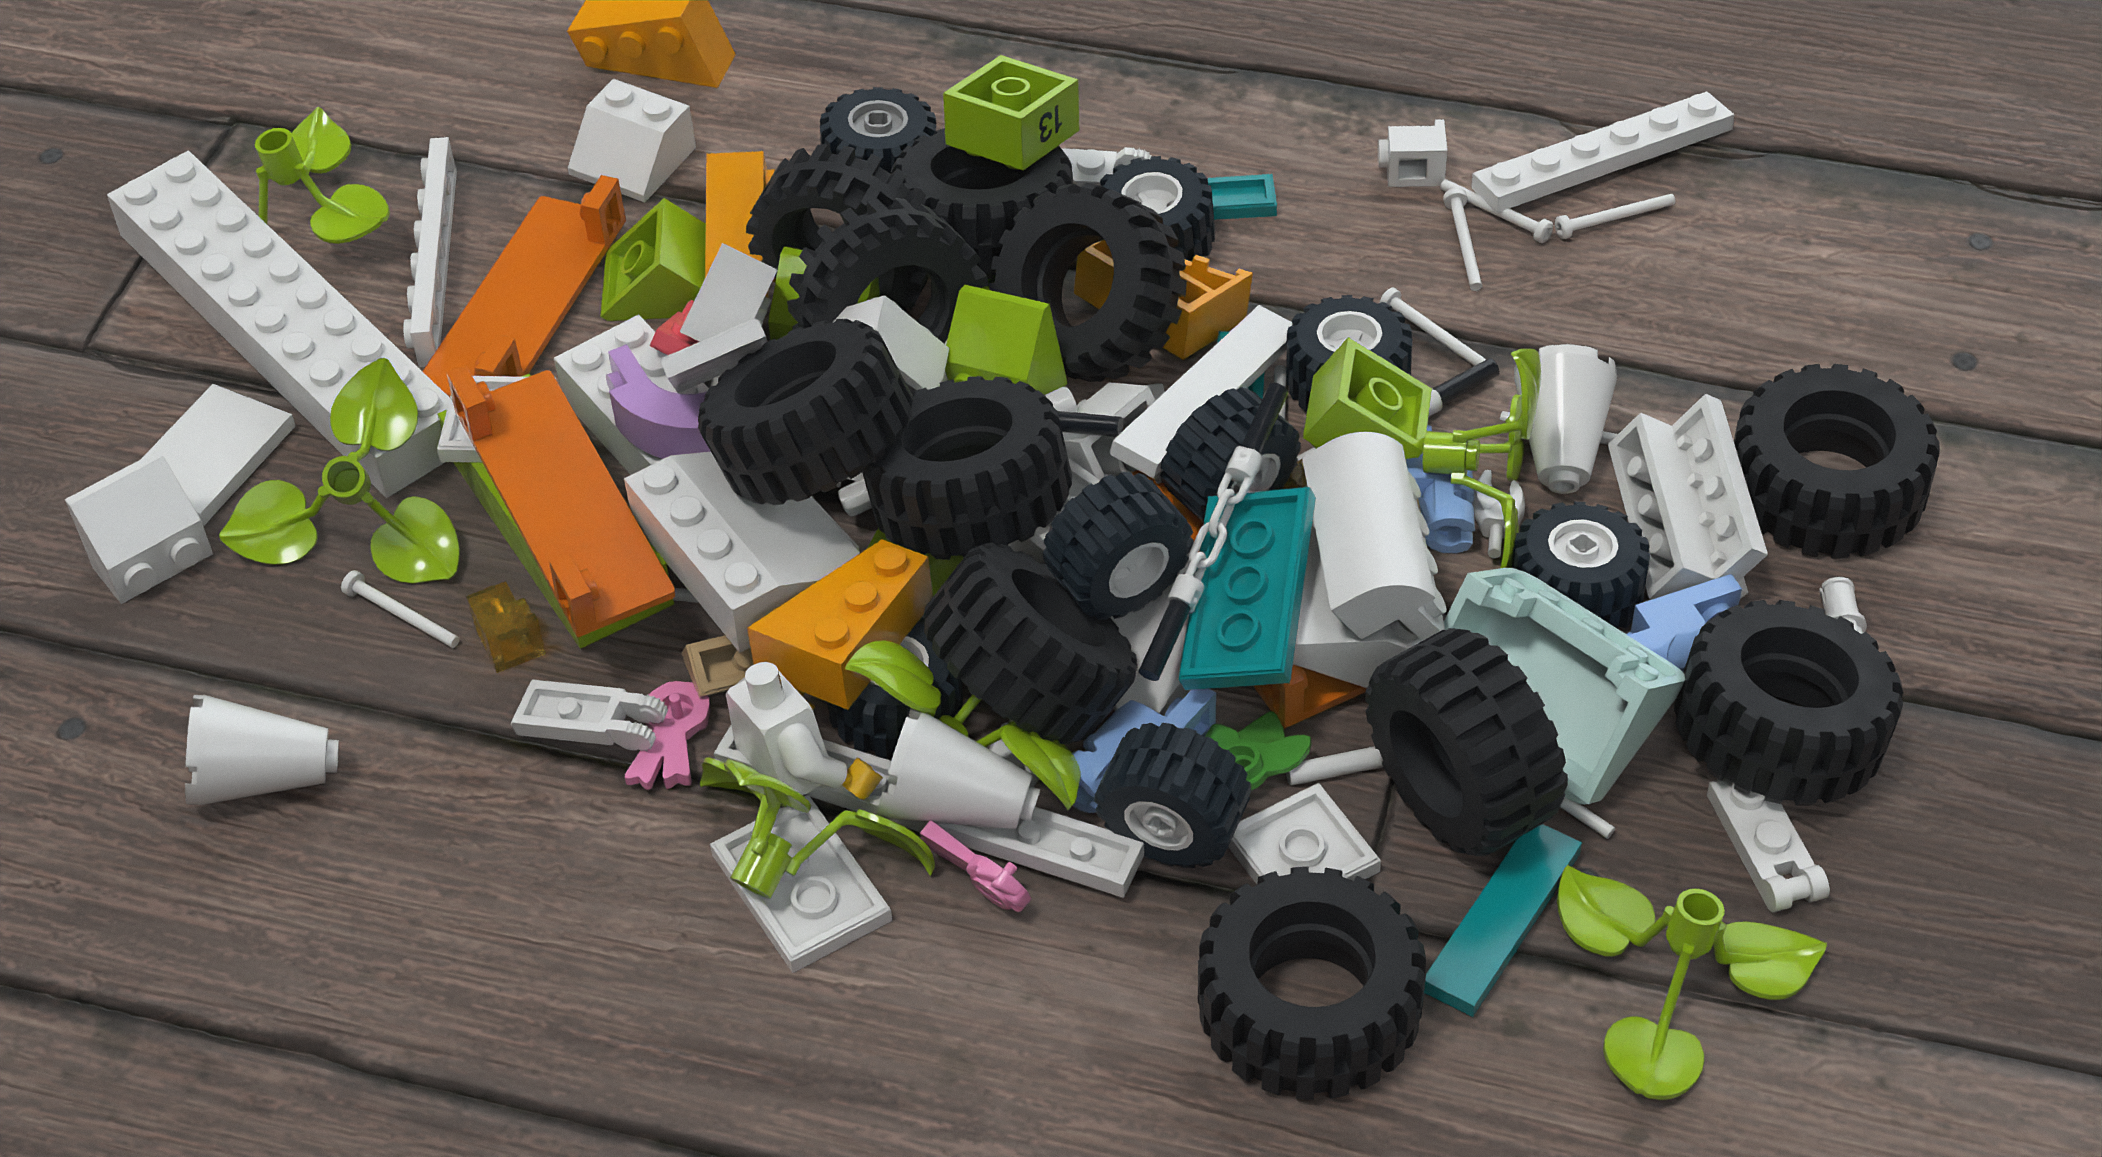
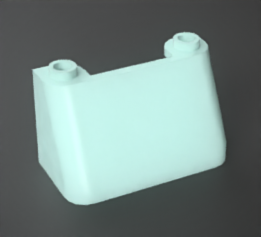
[1444,568,1686,804]

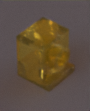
[466,581,546,673]

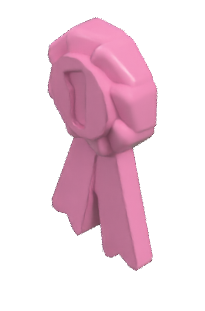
[625,681,710,790]
[920,820,1031,912]

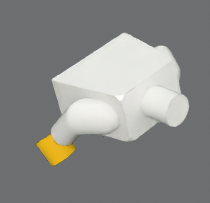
[726,662,883,800]

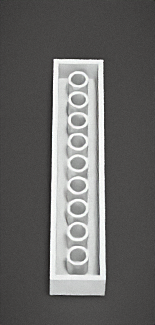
[107,150,450,498]

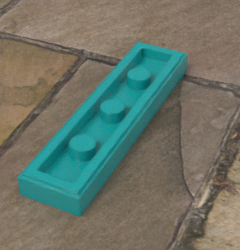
[1424,824,1582,1017]

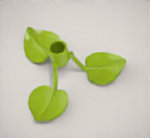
[255,107,390,244]
[1422,348,1541,568]
[219,358,460,584]
[845,640,1081,811]
[700,757,935,899]
[1557,865,1827,1100]

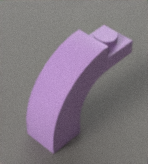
[606,344,711,459]

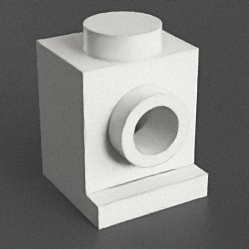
[1378,119,1447,187]

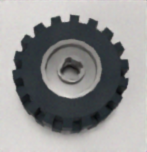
[820,87,936,173]

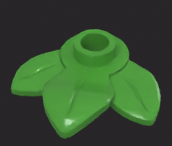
[1205,711,1312,790]

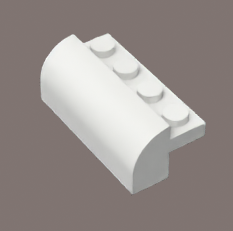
[1608,394,1768,600]
[1302,432,1447,641]

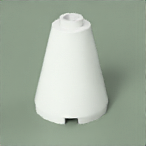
[1514,344,1617,494]
[185,695,339,805]
[877,708,1040,829]

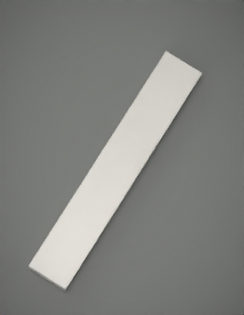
[1109,305,1292,478]

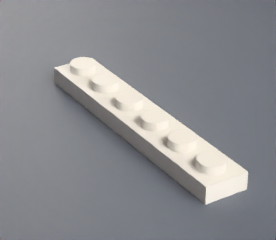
[1472,92,1734,213]
[403,137,457,368]

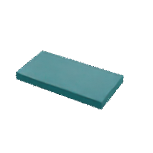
[1179,487,1316,690]

